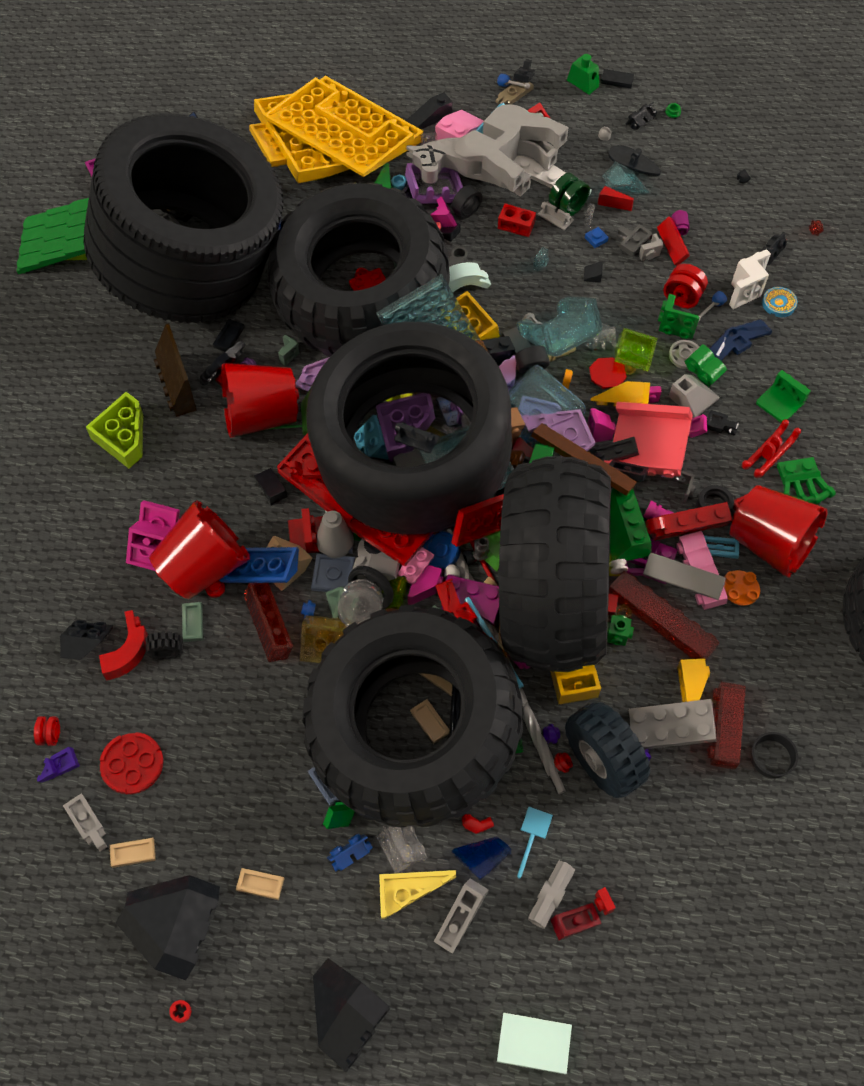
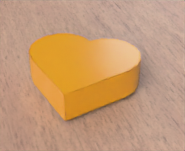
[561,369,573,391]

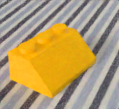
[440,291,500,341]

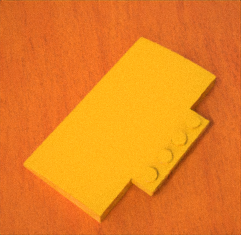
[249,94,349,183]

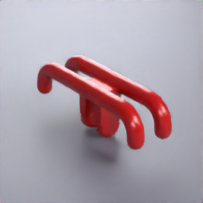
[742,419,801,479]

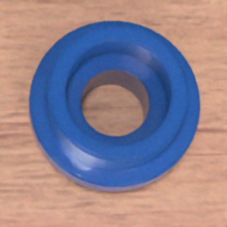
[301,600,316,620]

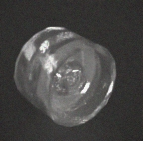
[338,579,383,627]

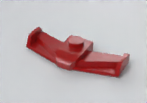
[435,578,493,639]

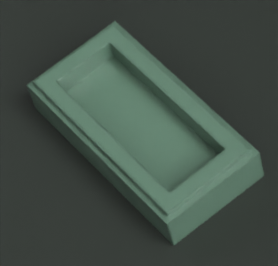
[182,602,203,642]

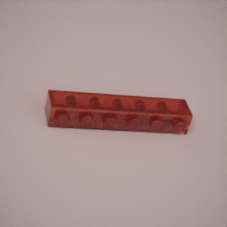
[609,571,720,662]

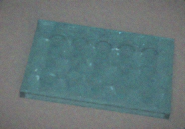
[376,274,480,341]

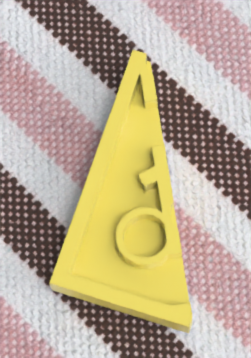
[379,870,456,919]

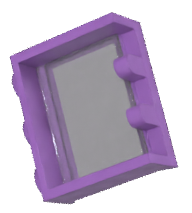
[405,163,463,204]

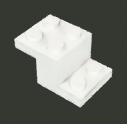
[729,249,771,309]

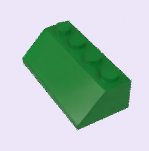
[610,487,651,561]

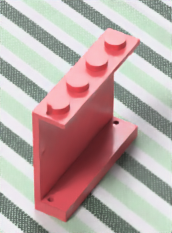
[604,402,693,478]

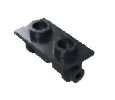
[626,102,657,130]
[759,232,787,265]
[394,422,440,453]

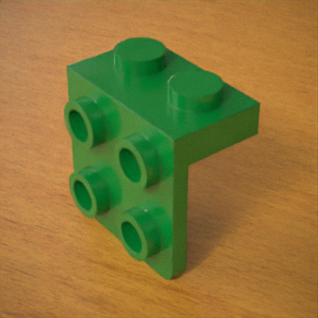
[658,294,700,339]
[756,370,811,422]

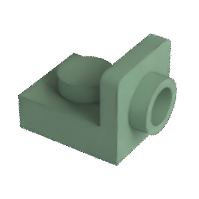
[278,335,299,366]

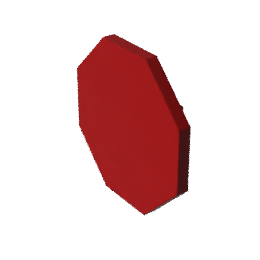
[589,357,627,389]

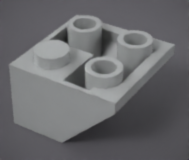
[669,374,720,418]

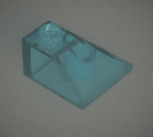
[602,161,649,194]

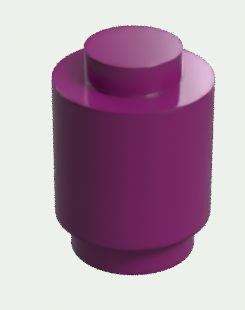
[671,210,690,235]

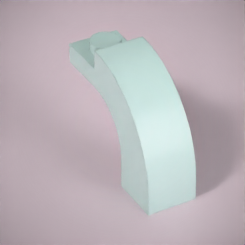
[444,262,491,300]

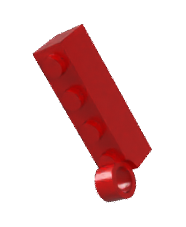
[645,502,732,541]

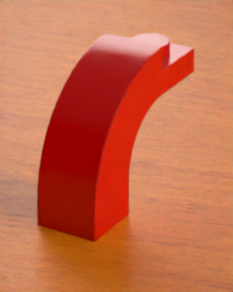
[99,610,148,681]

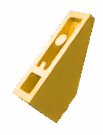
[677,659,710,702]

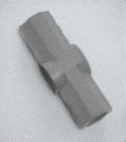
[528,860,575,929]

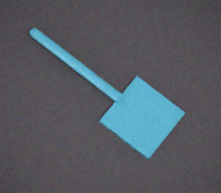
[517,807,553,878]

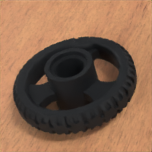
[348,566,394,610]

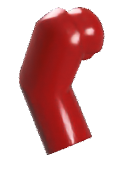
[462,814,494,834]

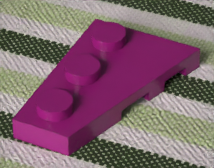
[446,575,499,626]

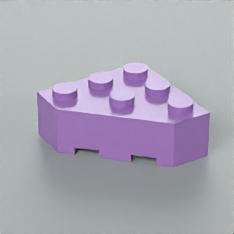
[376,393,435,462]

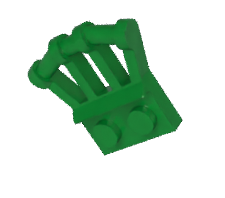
[777,457,836,505]

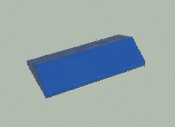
[219,547,299,583]

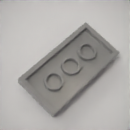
[629,699,717,749]

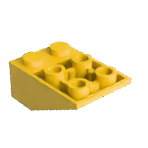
[550,665,601,704]

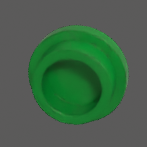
[665,103,681,118]

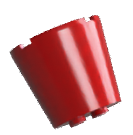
[221,363,299,437]
[730,485,828,578]
[149,500,250,599]

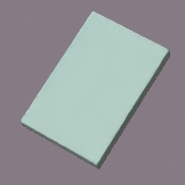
[497,1013,572,1075]

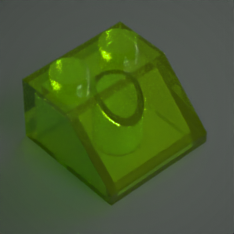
[614,328,658,371]

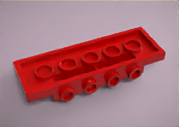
[451,494,504,547]

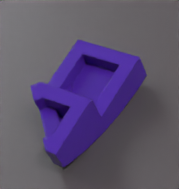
[37,747,79,783]

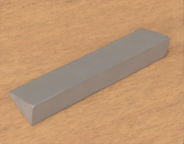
[643,553,726,600]

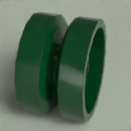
[548,173,590,216]

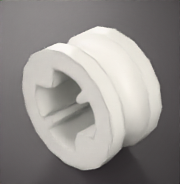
[609,559,628,574]

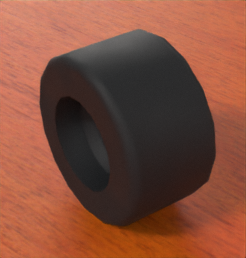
[515,346,550,374]

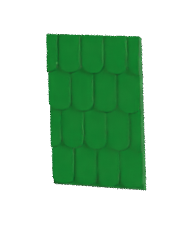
[17,198,89,274]

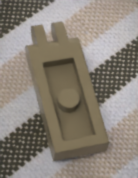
[496,81,534,105]

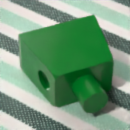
[567,54,599,95]

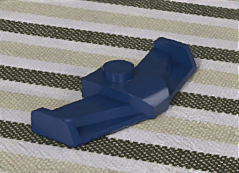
[709,319,772,361]

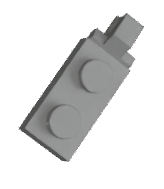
[63,793,108,852]

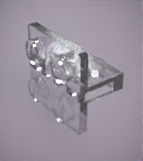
[376,824,428,874]

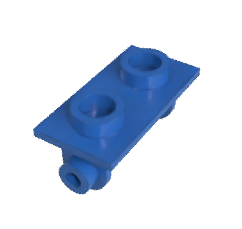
[327,834,373,871]

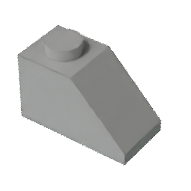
[352,553,400,583]

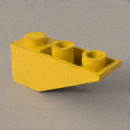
[591,381,650,406]

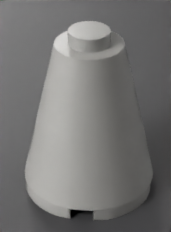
[316,511,354,558]

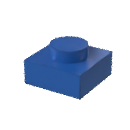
[585,227,609,248]

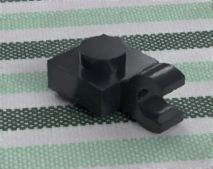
[707,410,739,436]

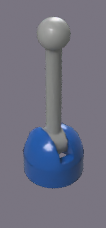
[497,74,530,89]
[698,291,727,321]

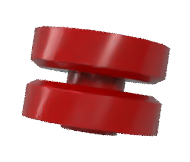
[663,264,708,309]

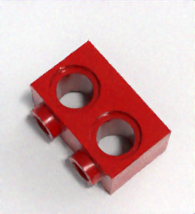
[497,204,536,237]

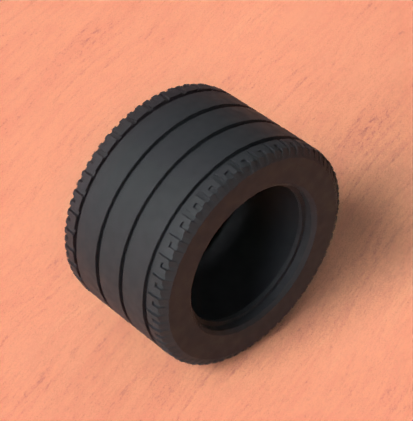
[83,113,283,323]

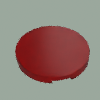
[100,732,163,794]

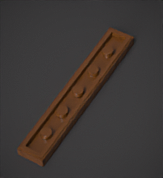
[531,423,637,496]

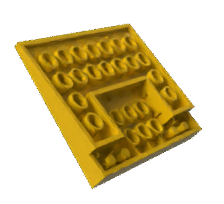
[263,76,424,177]

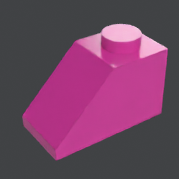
[587,408,616,443]
[408,565,444,605]

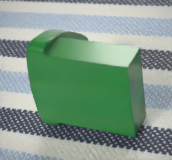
[323,802,354,829]

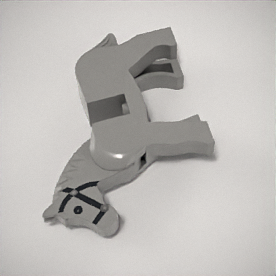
[406,104,569,196]

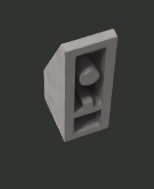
[434,878,489,954]

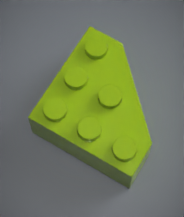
[86,392,143,469]

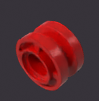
[34,716,60,746]

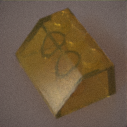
[300,615,363,663]

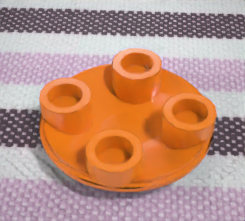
[724,570,760,606]

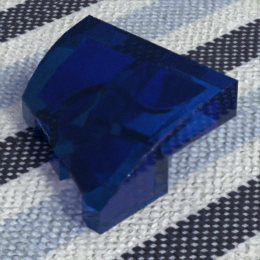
[451,837,512,880]

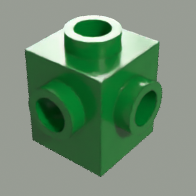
[607,615,634,646]

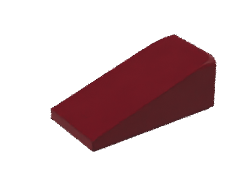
[550,903,602,941]

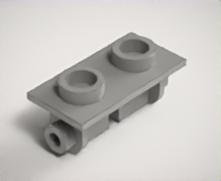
[538,201,574,231]

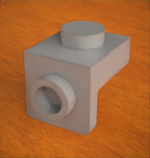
[639,234,663,261]

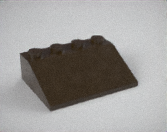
[153,323,197,417]

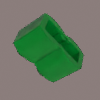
[684,344,727,387]

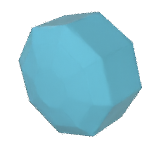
[391,174,407,191]

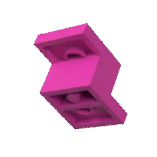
[126,500,180,571]

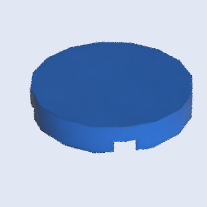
[423,531,461,569]

